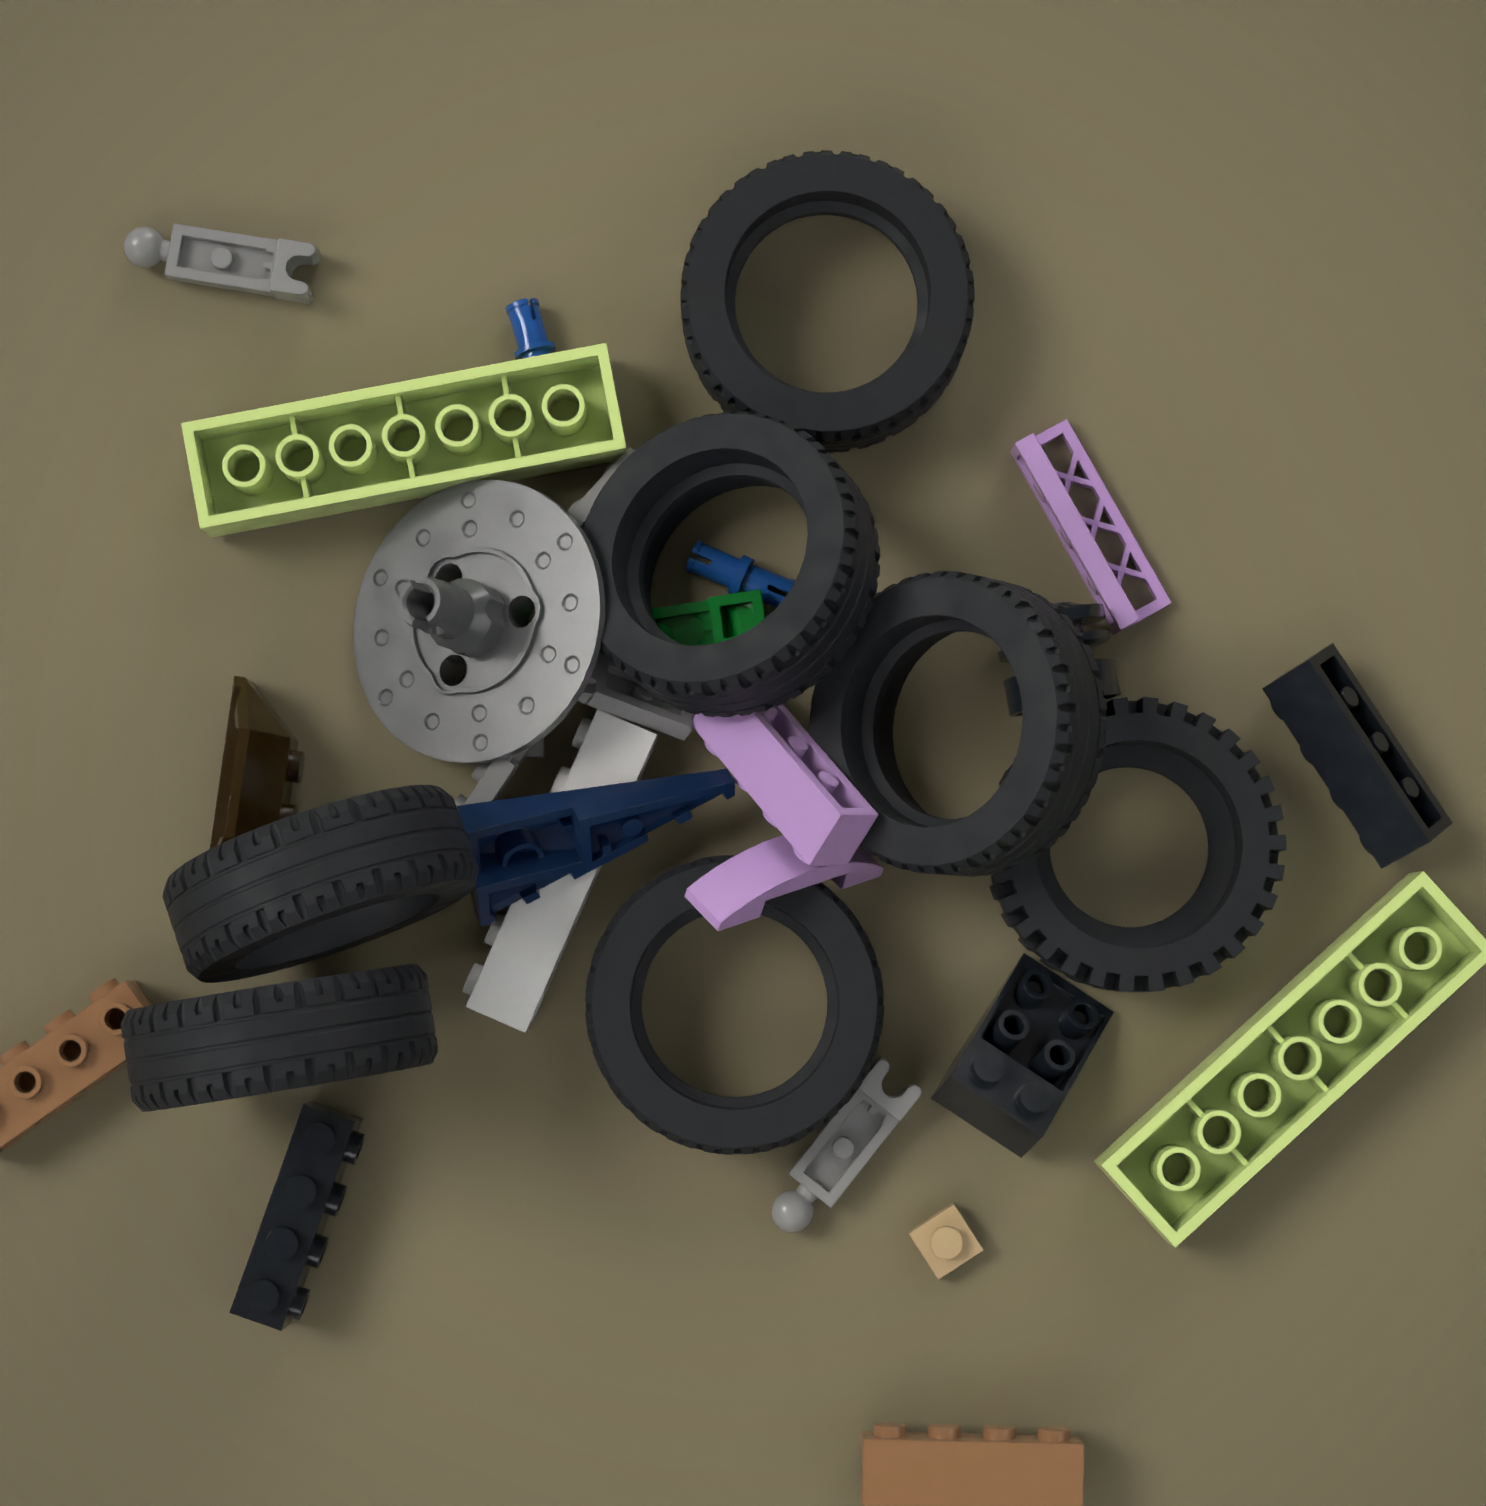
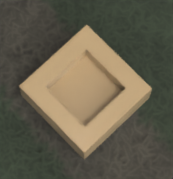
[908,1203,983,1280]

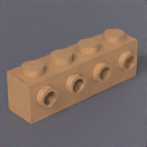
[0,978,152,1153]
[860,1422,1084,1506]

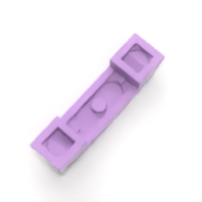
[684,835,884,931]

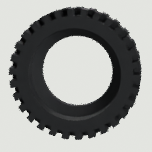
[989,697,1287,992]

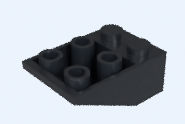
[931,953,1114,1158]

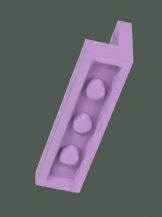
[1010,419,1171,635]

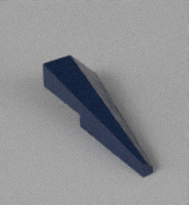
[457,769,735,927]

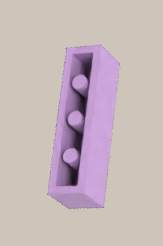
[692,704,879,866]

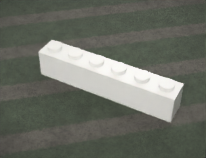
[462,709,658,1033]

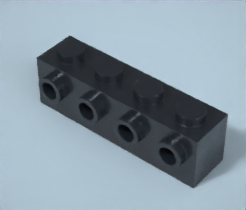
[1262,643,1453,869]
[229,1101,365,1331]

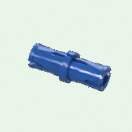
[686,540,795,608]

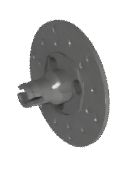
[353,480,605,764]

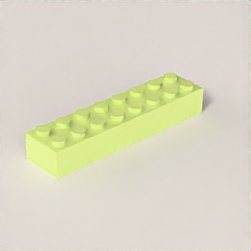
[181,343,627,538]
[1094,871,1486,1248]

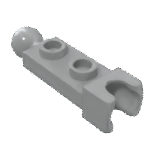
[124,223,321,304]
[771,1056,923,1233]

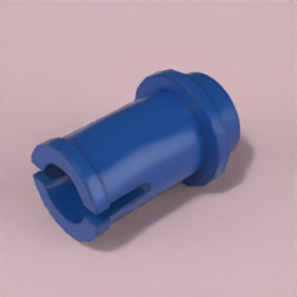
[505,298,556,360]

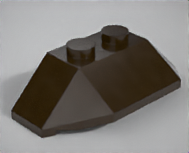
[210,676,305,849]

